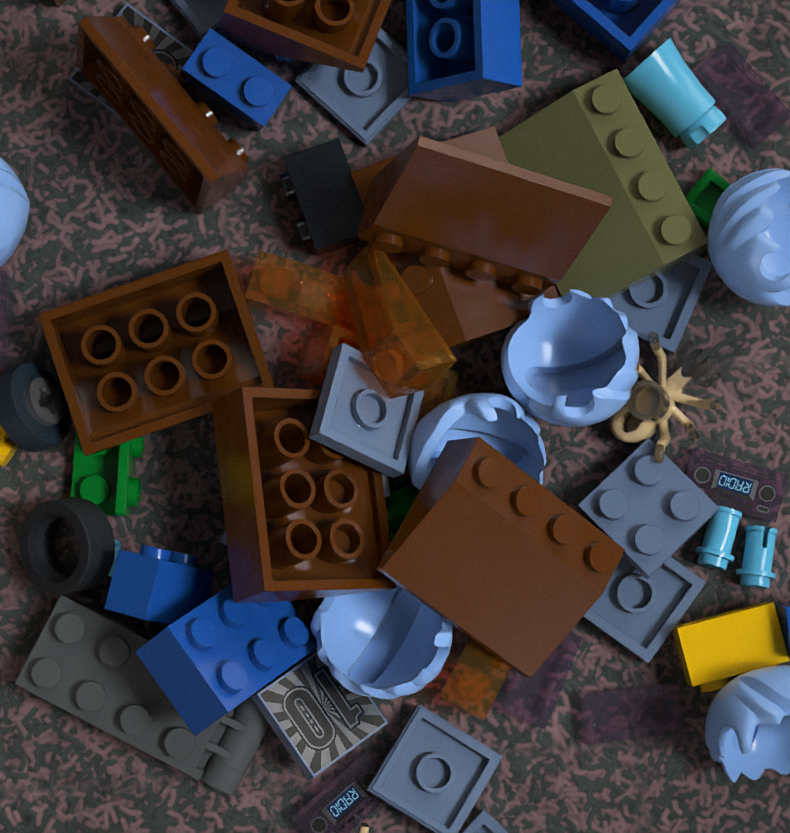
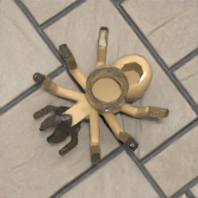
[610,332,722,464]

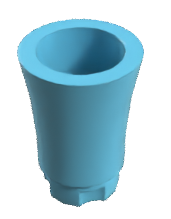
[623,38,727,150]

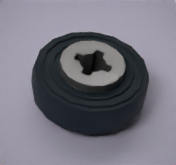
[0,363,71,452]

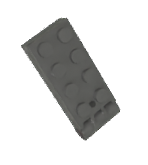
[15,595,270,795]

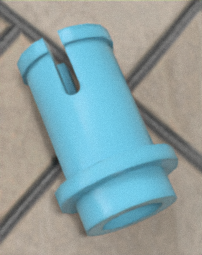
[695,505,742,571]
[736,525,778,589]

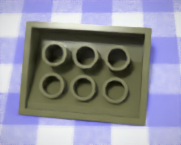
[499,69,708,299]

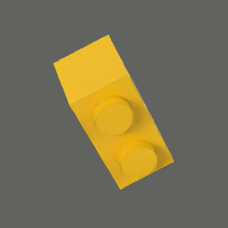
[672,602,790,693]

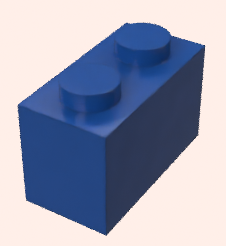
[180,28,292,131]
[104,544,215,624]

